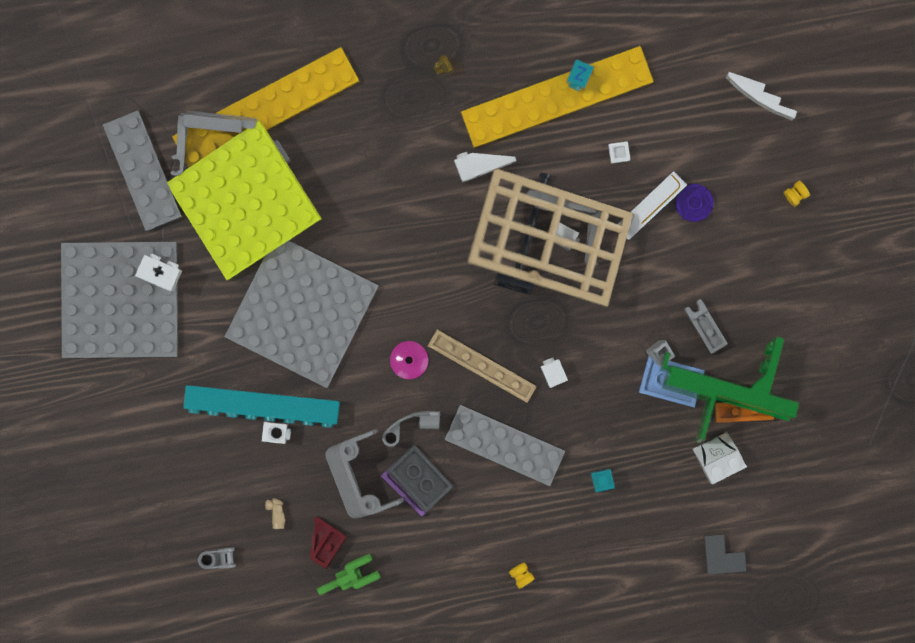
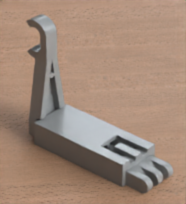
[170,111,258,176]
[526,190,601,266]

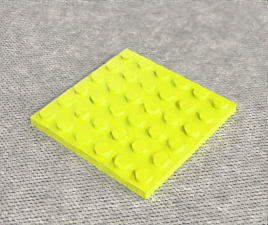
[167,121,322,280]

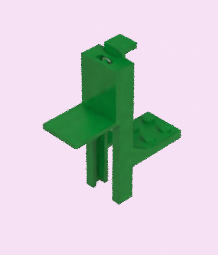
[660,337,799,443]

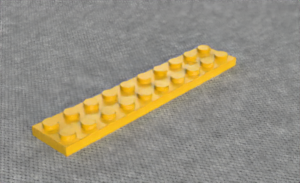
[461,46,654,148]
[172,47,359,167]

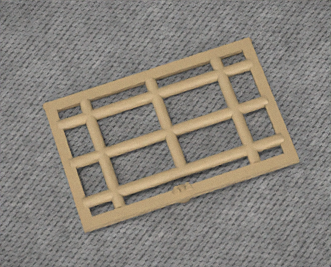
[468,168,633,307]

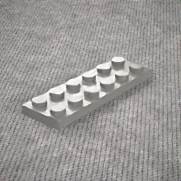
[103,111,182,231]
[445,405,565,486]

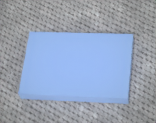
[639,356,705,407]

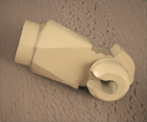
[265,498,286,529]

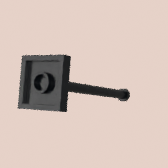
[494,173,551,295]

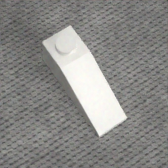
[454,152,516,183]

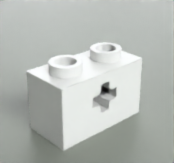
[135,253,182,292]

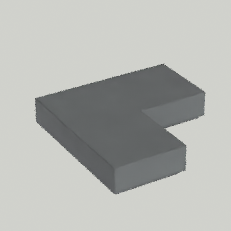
[704,534,746,575]

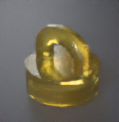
[434,55,454,74]

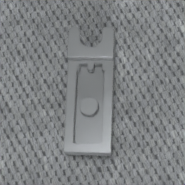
[684,299,728,354]

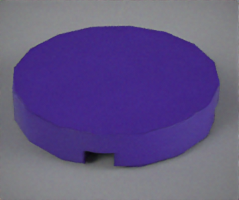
[675,184,714,222]

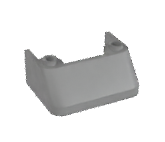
[326,429,404,519]

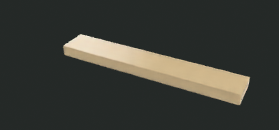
[428,330,537,403]

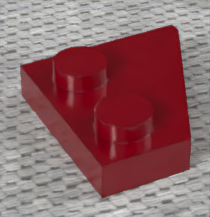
[310,516,347,569]

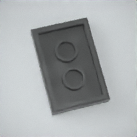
[386,445,453,513]

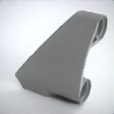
[382,411,440,447]

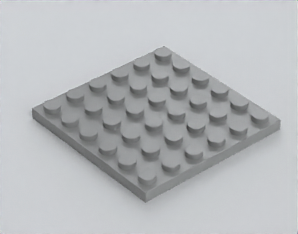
[225,241,379,388]
[61,242,178,358]

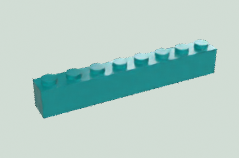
[183,385,340,428]

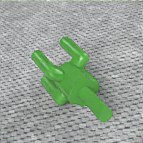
[317,553,381,595]

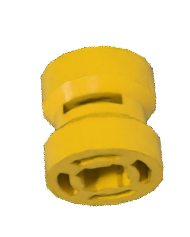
[783,180,810,207]
[509,562,535,589]

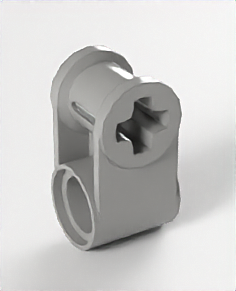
[198,547,236,569]

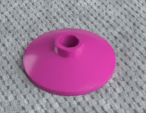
[390,341,428,379]

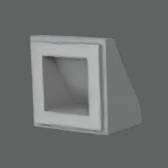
[646,340,675,367]

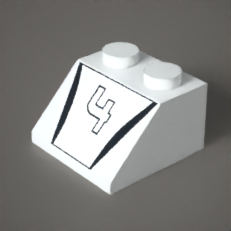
[693,432,747,484]

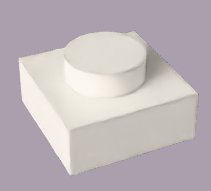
[608,141,630,164]

